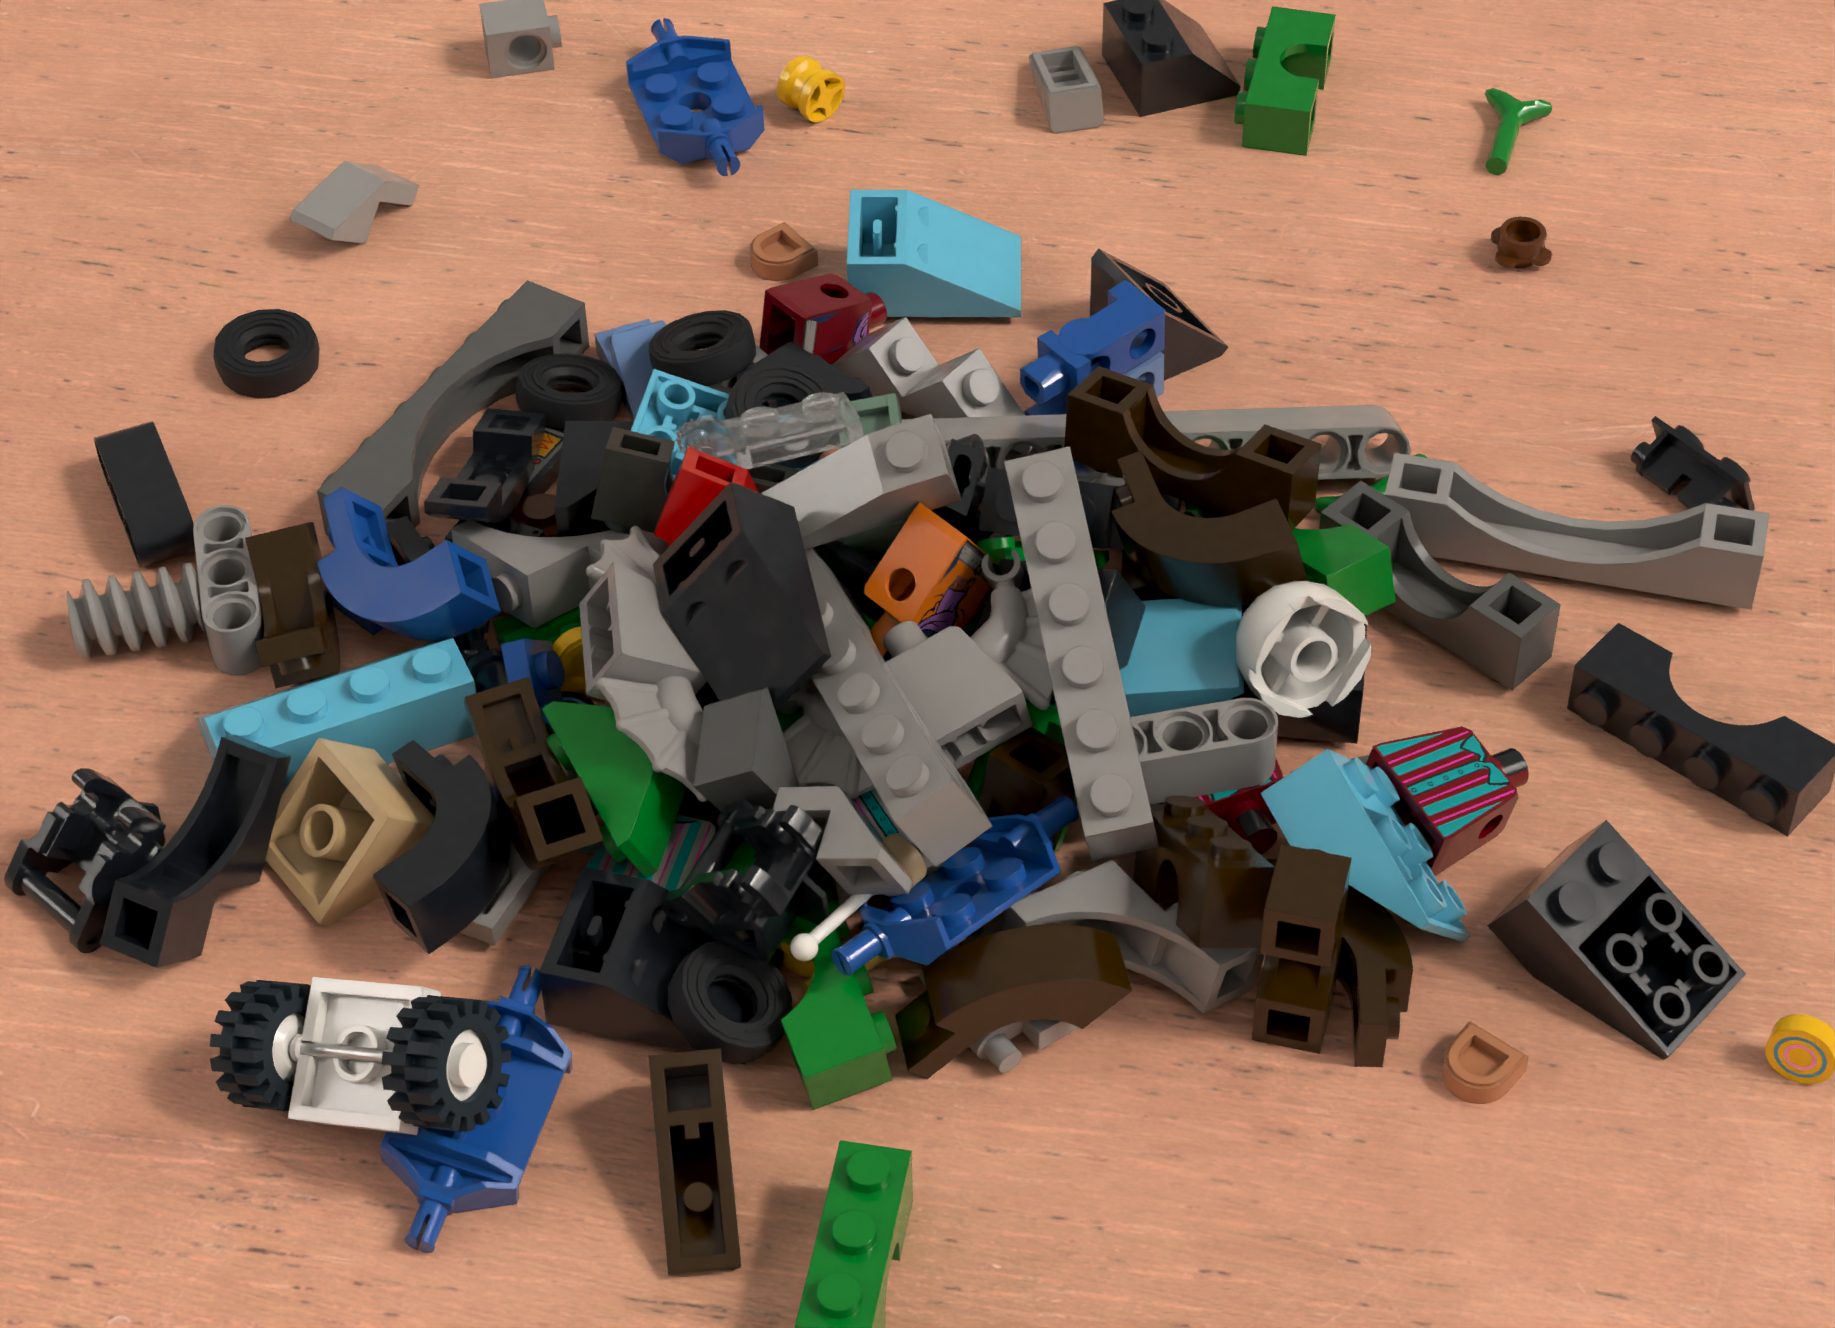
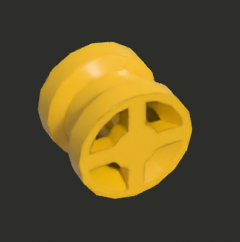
[776,55,845,123]

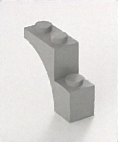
[832,317,1032,460]
[451,521,651,629]
[1001,860,1265,1013]

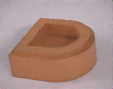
[750,222,818,281]
[1442,1021,1529,1104]

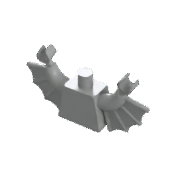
[579,526,708,802]
[777,550,1054,799]

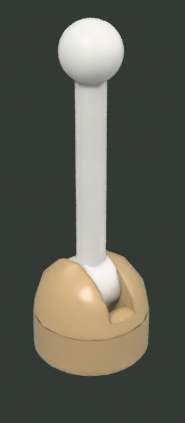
[790,834,926,961]

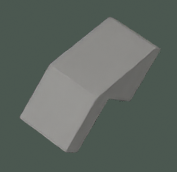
[290,161,419,244]
[773,786,912,894]

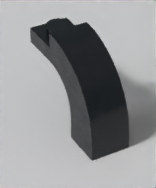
[373,740,510,954]

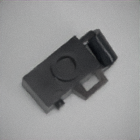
[931,434,985,529]

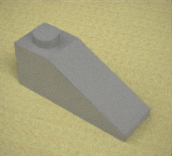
[761,414,962,550]

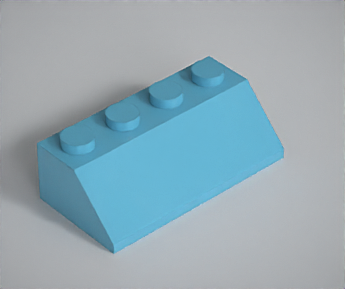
[197,638,476,796]

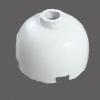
[1236,581,1372,718]

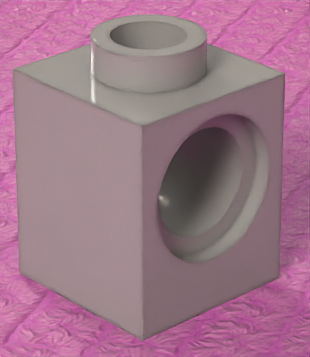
[479,0,562,78]

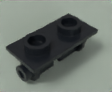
[1631,416,1755,511]

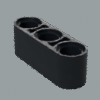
[94,421,195,568]

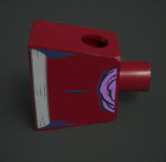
[759,273,887,365]

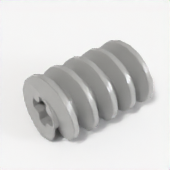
[67,563,206,659]

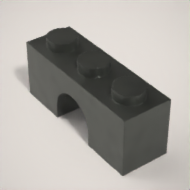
[591,427,799,534]

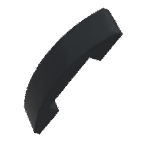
[424,408,546,523]

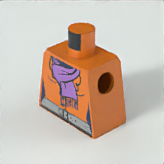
[864,502,998,661]

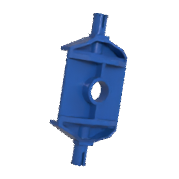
[626,18,765,176]
[831,795,1079,976]
[380,965,572,1253]

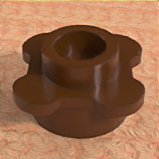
[1491,216,1552,268]

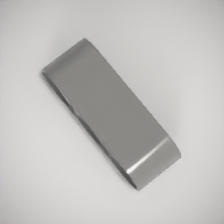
[193,505,264,675]
[1130,698,1278,804]

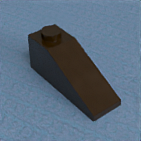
[648,1048,742,1275]

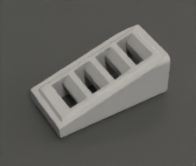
[1029,46,1104,133]

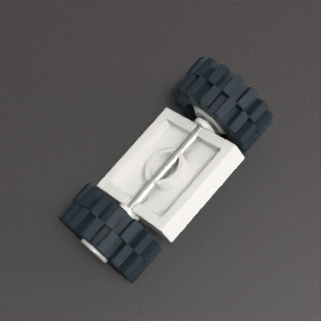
[210,977,511,1135]

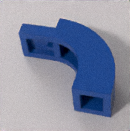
[317,487,501,641]

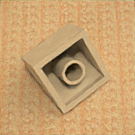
[265,738,435,926]

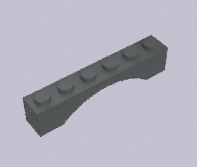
[317,280,590,535]

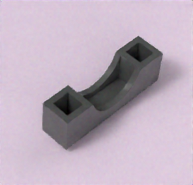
[1319,481,1561,691]

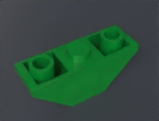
[542,701,687,878]

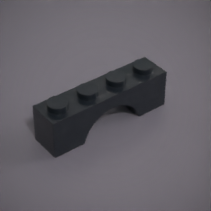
[1567,622,1835,837]

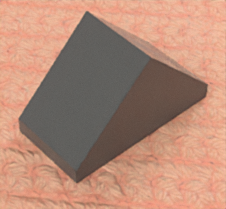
[694,687,800,812]

